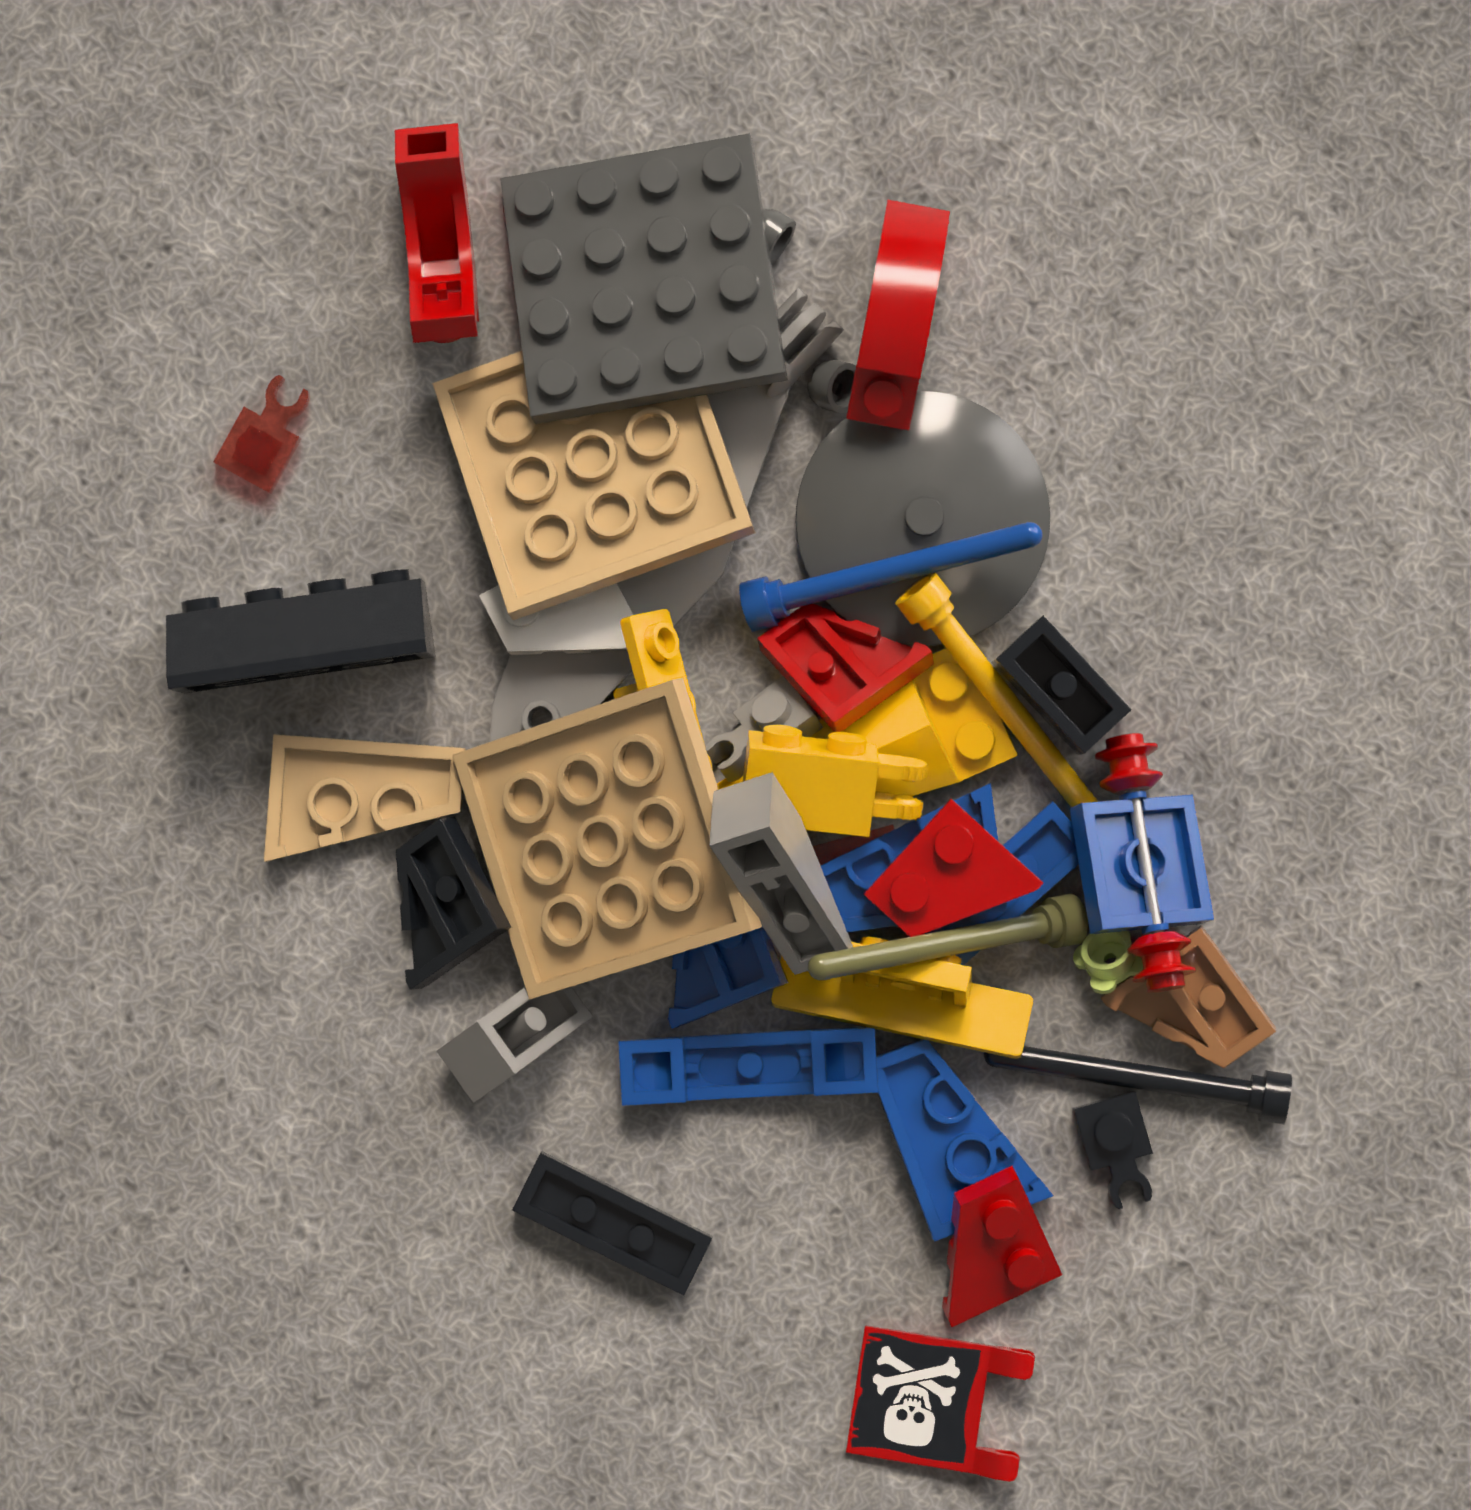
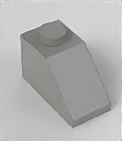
[437,987,593,1103]

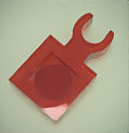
[213,375,310,494]

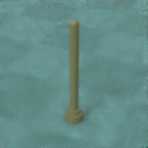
[808,894,1088,980]

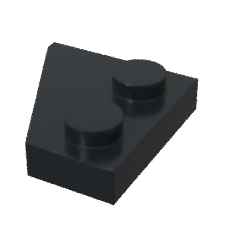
[396,817,511,990]

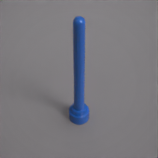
[739,522,1043,632]

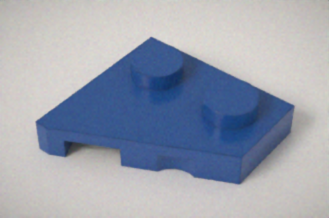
[668,926,788,1029]

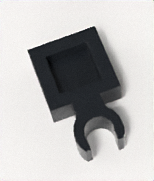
[1073,1091,1153,1209]

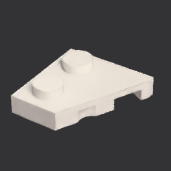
[479,583,633,655]

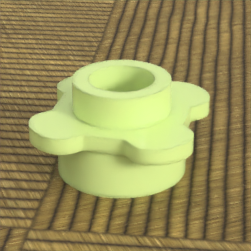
[1073,931,1143,994]

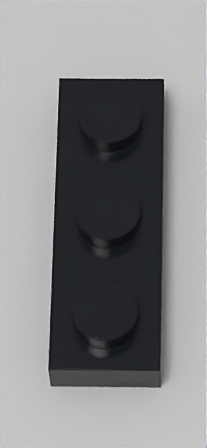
[512,1151,713,1296]

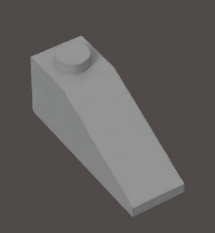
[709,772,854,975]

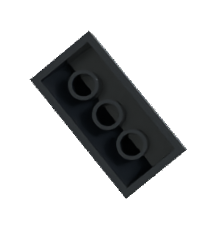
[166,569,436,694]

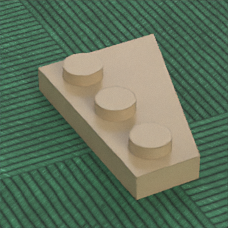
[264,734,466,862]

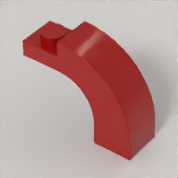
[395,123,479,343]
[846,199,950,431]

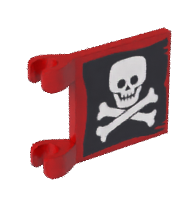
[846,1325,1035,1482]

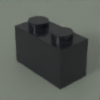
[991,615,1132,755]

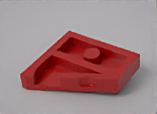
[757,604,934,732]
[863,799,1043,937]
[942,1166,1063,1327]

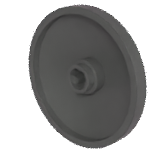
[795,391,1050,646]

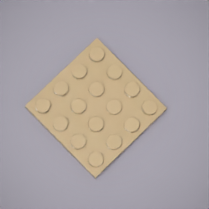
[432,351,756,620]
[452,677,762,1000]

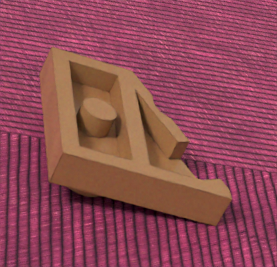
[1101,925,1276,1068]

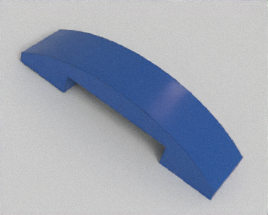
[618,1028,879,1106]

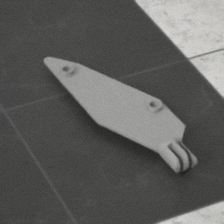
[489,287,844,742]

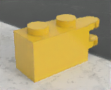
[742,725,929,837]

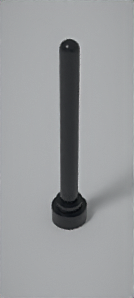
[984,1046,1292,1125]

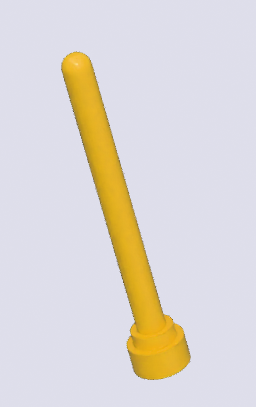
[895,572,1099,807]

